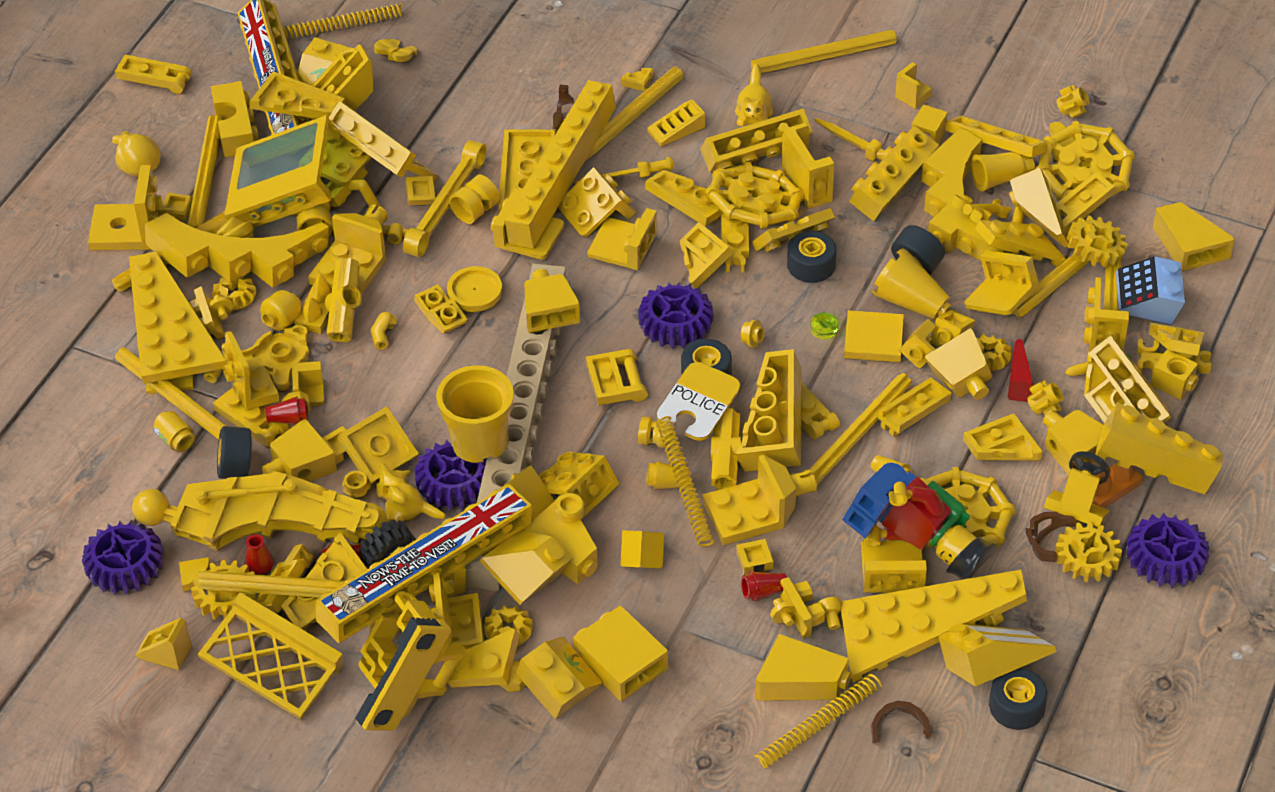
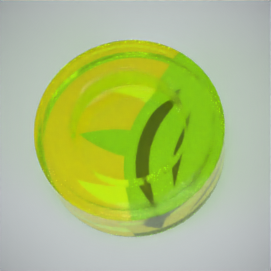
[810,312,838,340]

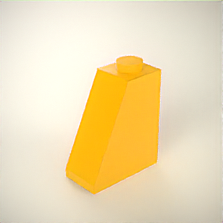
[1153,202,1235,271]
[523,494,598,584]
[755,634,852,701]

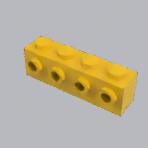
[700,109,813,173]
[849,125,939,221]

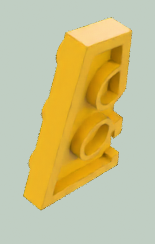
[249,71,345,119]
[645,170,733,226]
[752,208,835,252]
[975,220,1066,266]
[281,532,367,630]

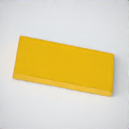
[498,129,557,210]

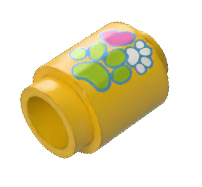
[153,411,195,452]

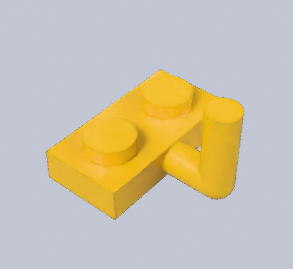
[326,167,379,207]

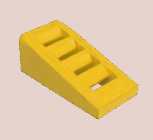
[647,99,705,147]

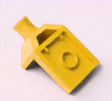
[308,204,388,295]
[702,455,817,545]

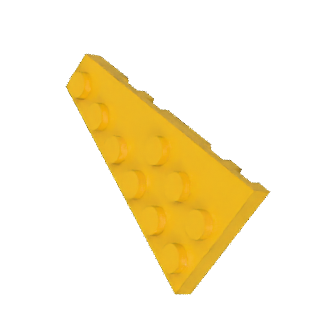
[129,252,227,384]
[840,570,1027,683]

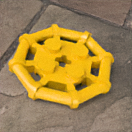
[1035,121,1136,201]
[705,162,805,229]
[920,467,1016,548]

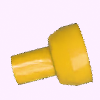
[817,597,841,630]

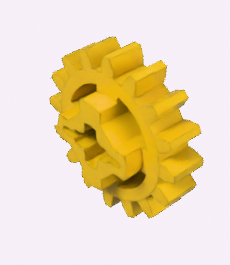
[1066,216,1128,267]
[1055,522,1122,582]
[191,560,256,620]

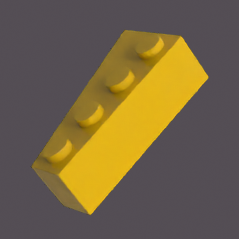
[736,349,801,472]
[1095,402,1224,495]

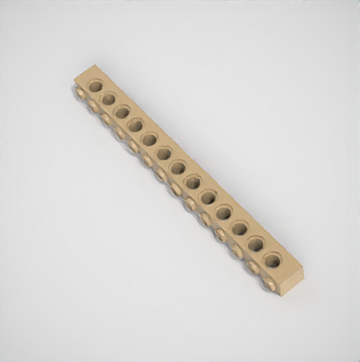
[465,264,570,591]

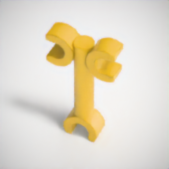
[950,194,1012,224]
[1136,339,1212,374]

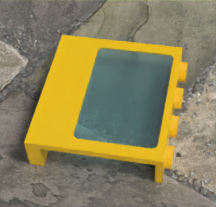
[224,115,340,228]

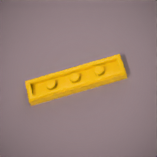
[945,115,1048,158]

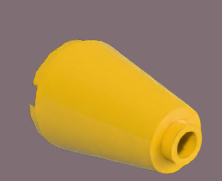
[871,248,951,320]

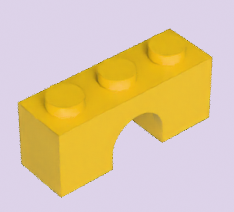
[210,81,259,158]

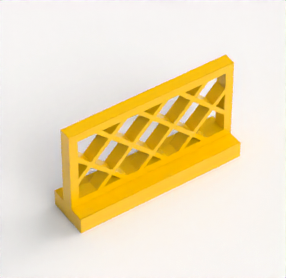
[329,101,439,183]
[198,592,344,720]

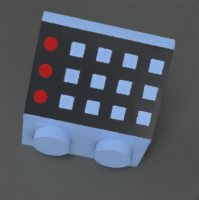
[1116,256,1185,325]

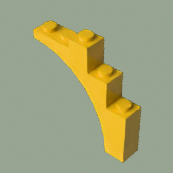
[921,128,1008,261]
[145,213,329,288]

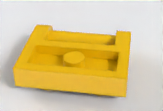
[586,349,648,406]

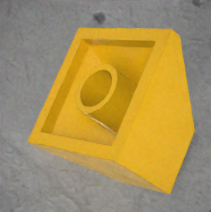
[480,530,573,605]

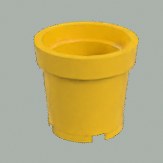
[436,365,514,463]

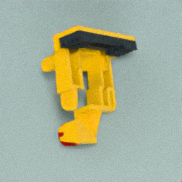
[355,591,467,731]

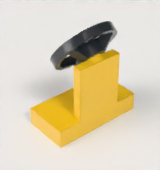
[1043,451,1110,528]

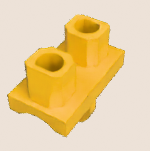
[189,286,233,340]
[770,577,825,639]

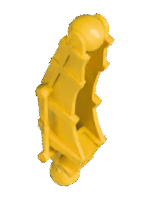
[132,471,387,551]

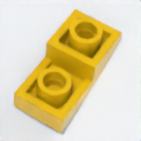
[414,284,468,334]

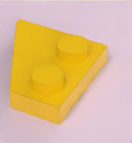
[680,222,734,289]
[963,413,1043,461]
[447,629,520,688]

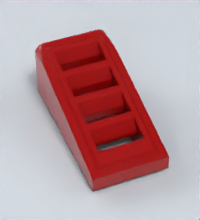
[1007,339,1033,402]

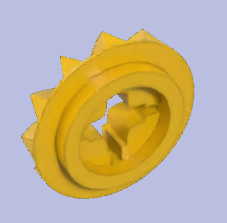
[211,276,256,310]
[976,334,1011,371]
[484,605,533,646]

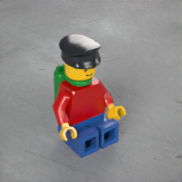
[842,463,996,580]

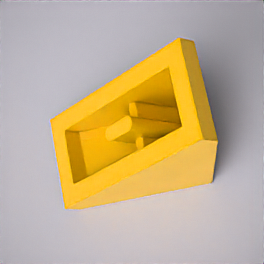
[135,617,192,670]

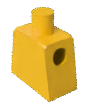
[524,269,580,333]
[925,328,992,400]
[1043,410,1103,476]
[262,419,337,482]

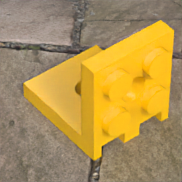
[88,165,162,250]

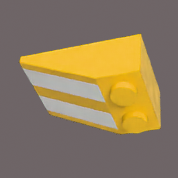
[938,624,1057,687]

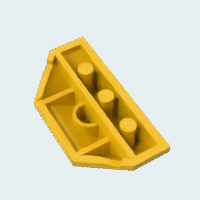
[310,44,373,121]
[1084,336,1171,423]

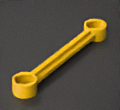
[403,140,487,258]

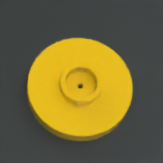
[447,266,502,312]

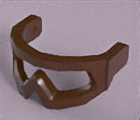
[553,84,575,130]
[1025,512,1077,562]
[870,701,931,743]

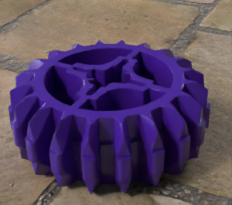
[638,281,714,349]
[415,439,487,511]
[1127,513,1209,588]
[82,520,165,595]

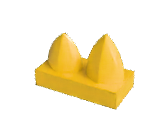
[294,275,332,334]

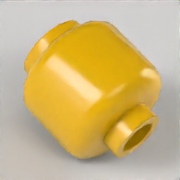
[260,290,302,331]

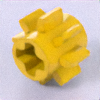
[1057,85,1090,118]
[1028,380,1064,416]

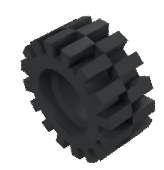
[360,520,417,567]

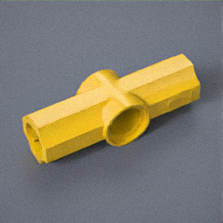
[325,258,362,343]
[711,408,741,490]

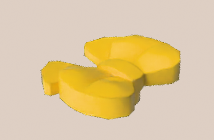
[374,39,417,62]

